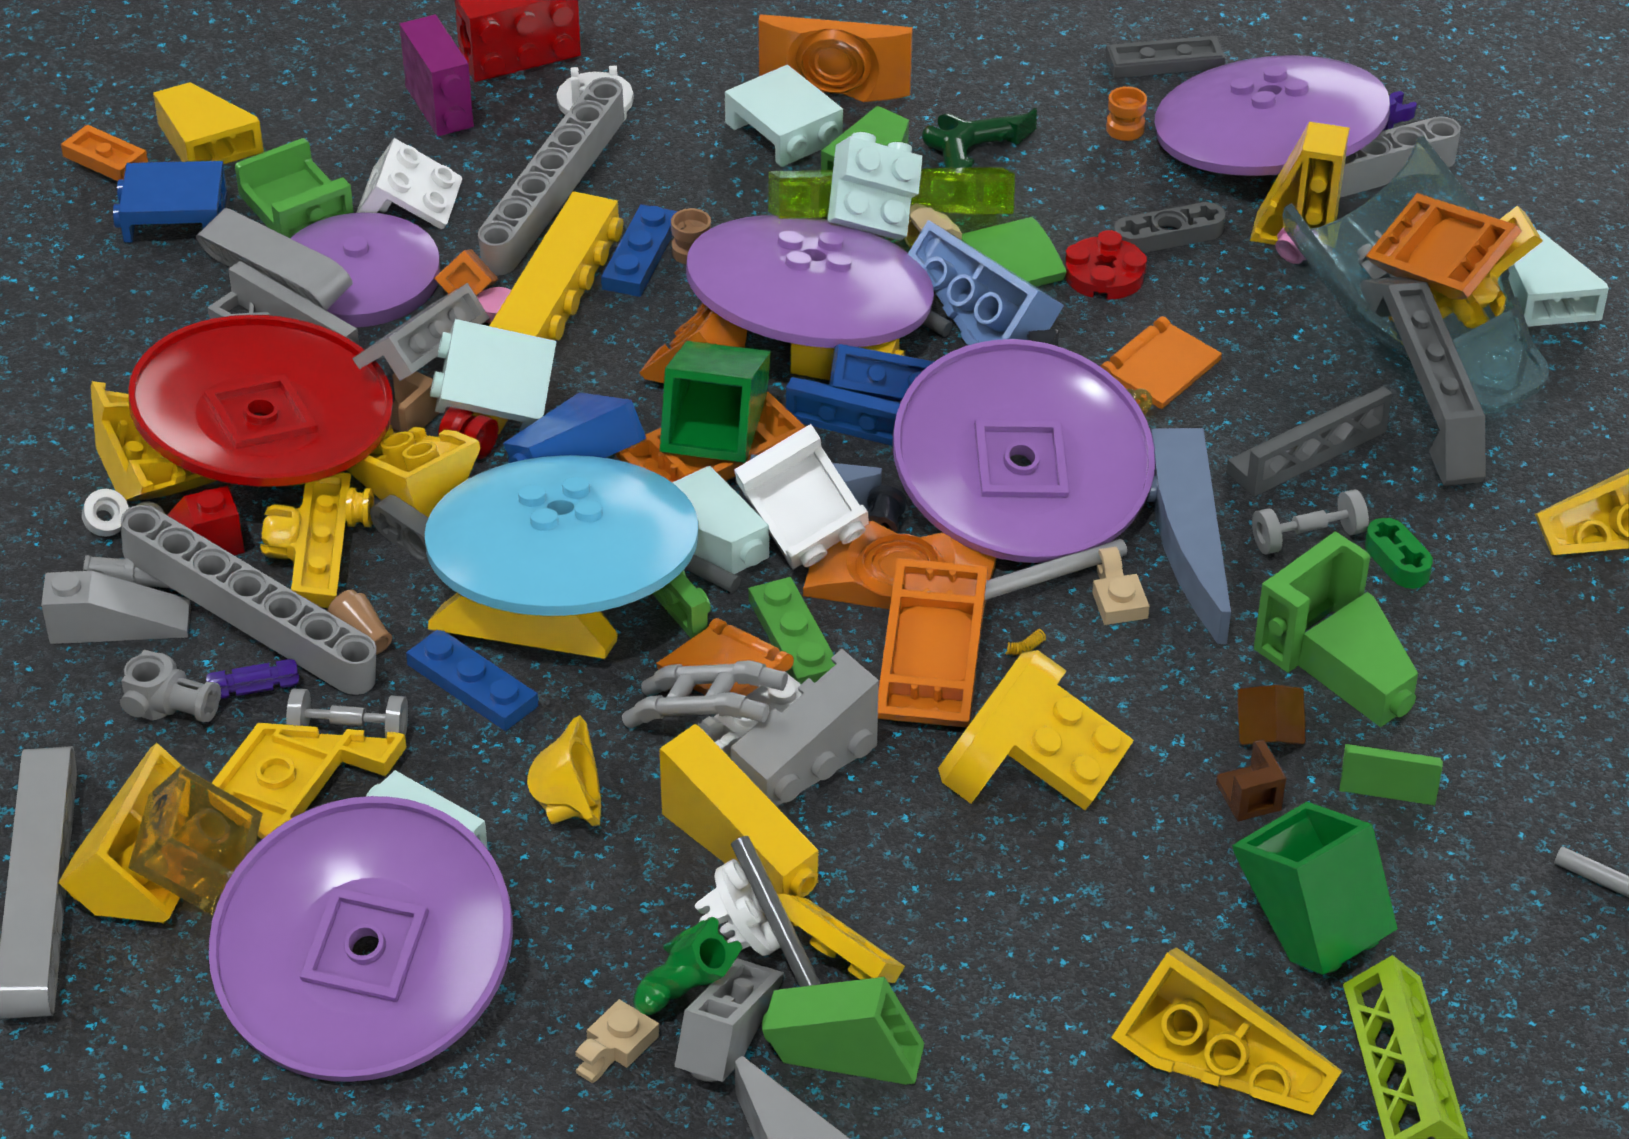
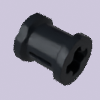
[867,485,907,534]

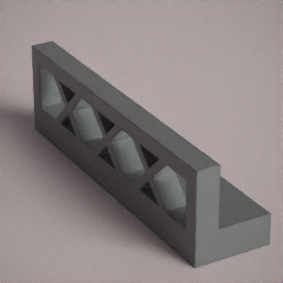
[1226,386,1392,497]

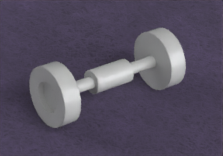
[1252,489,1369,555]
[286,688,408,739]

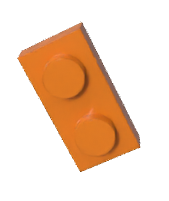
[61,125,148,181]

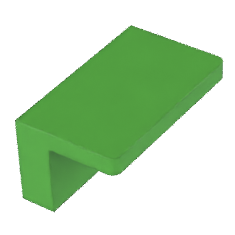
[1339,744,1443,805]

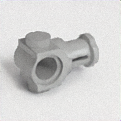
[120,649,221,722]

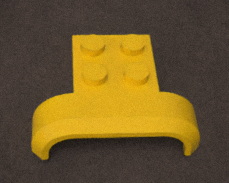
[938,650,1134,810]

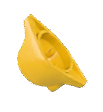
[527,715,601,826]

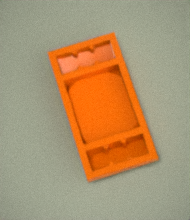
[759,14,913,102]
[1365,193,1522,299]
[616,392,805,482]
[803,521,996,609]
[878,558,988,728]

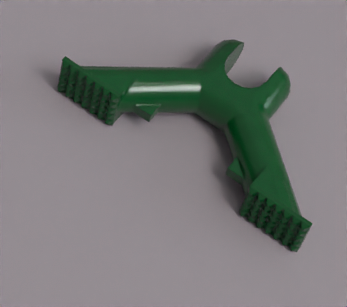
[922,108,1037,200]

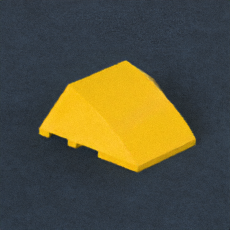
[91,381,216,501]

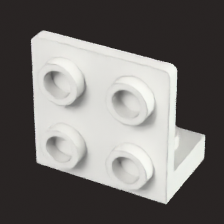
[356,138,462,229]

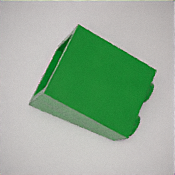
[660,341,771,463]
[1232,801,1398,975]

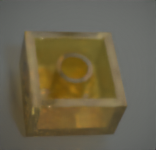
[128,766,263,915]

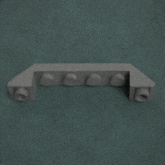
[1359,277,1486,486]

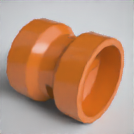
[1106,86,1147,141]

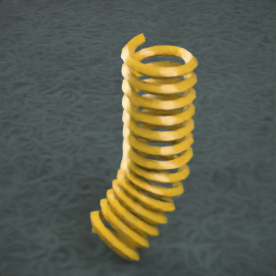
[1005,629,1046,656]

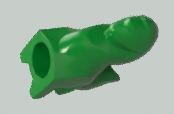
[633,917,743,1016]

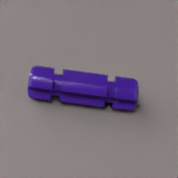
[206,659,299,699]

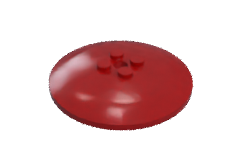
[128,315,393,486]

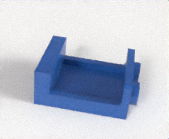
[113,161,227,242]

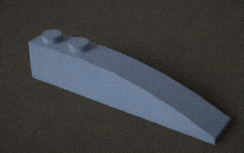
[1146,428,1231,644]

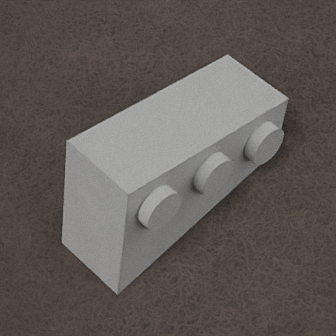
[731,649,879,807]

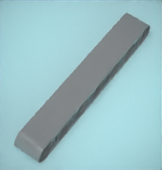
[478,77,625,276]
[121,505,376,695]
[0,746,77,1019]

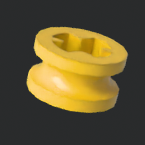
[346,488,374,527]

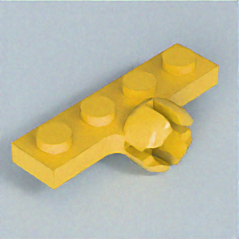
[1388,206,1543,339]
[260,472,351,608]

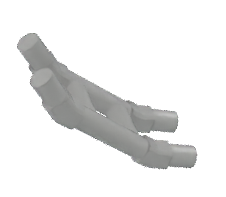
[622,660,788,728]

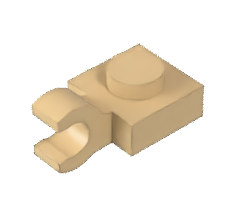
[1092,547,1150,625]
[576,999,659,1083]

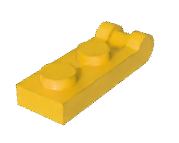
[777,893,905,983]

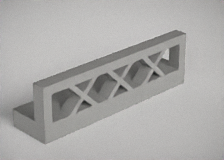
[207,261,359,345]
[352,283,489,381]

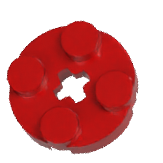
[1065,230,1147,299]

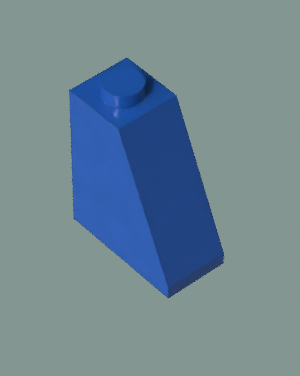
[503,392,646,463]

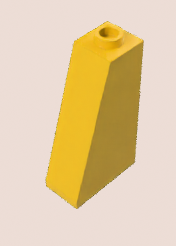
[659,724,818,897]

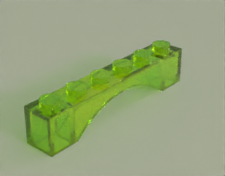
[768,167,1015,219]

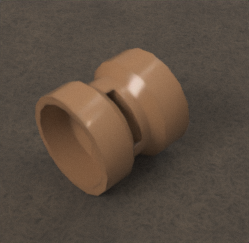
[671,208,711,264]

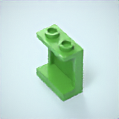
[235,138,354,238]
[1254,531,1370,673]

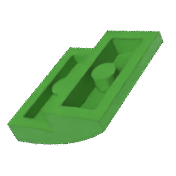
[962,217,1067,287]

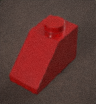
[167,485,245,555]

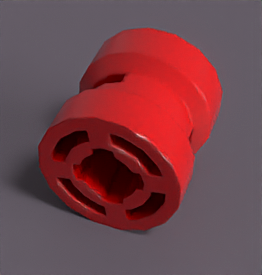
[438,407,499,459]

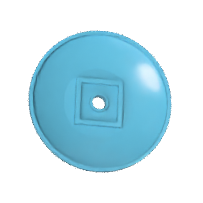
[425,455,698,616]

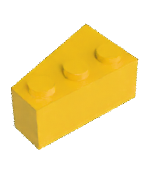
[1250,121,1350,254]

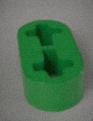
[1365,518,1433,589]

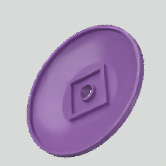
[1154,55,1390,176]
[686,215,934,348]
[893,339,1155,563]
[209,796,513,1082]

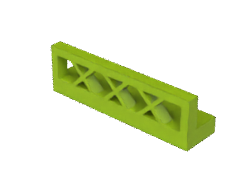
[1343,955,1469,1139]

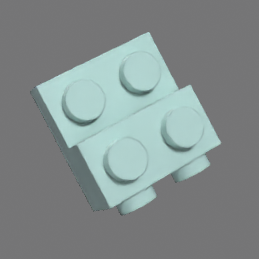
[827,132,923,240]

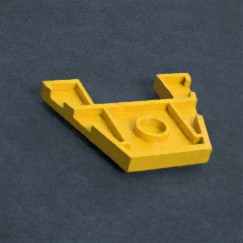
[209,723,406,839]

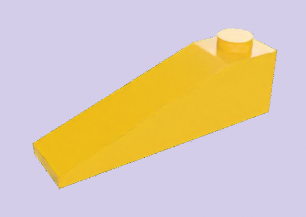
[1535,468,1629,555]

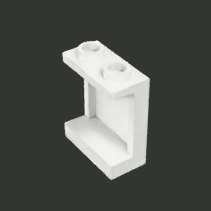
[734,424,869,569]

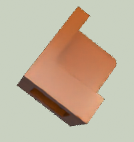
[434,249,499,297]

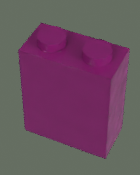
[399,14,474,137]

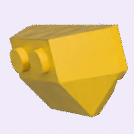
[428,593,617,659]

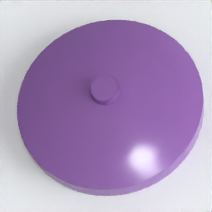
[290,212,441,328]

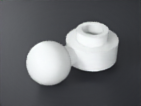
[82,489,165,537]

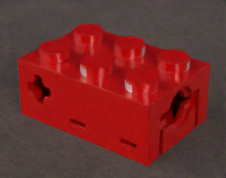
[455,0,581,82]

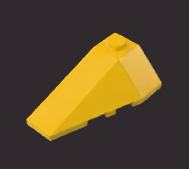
[347,425,481,518]
[58,743,192,923]
[1111,947,1342,1115]

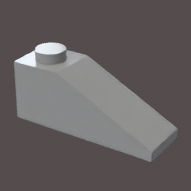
[41,571,191,644]
[674,958,784,1082]
[735,1056,850,1139]

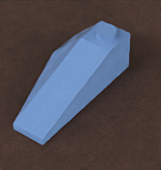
[908,220,1064,345]

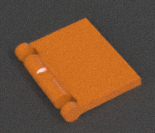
[1100,316,1222,409]
[656,618,794,696]

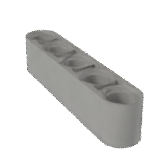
[1340,116,1461,197]
[196,208,353,310]

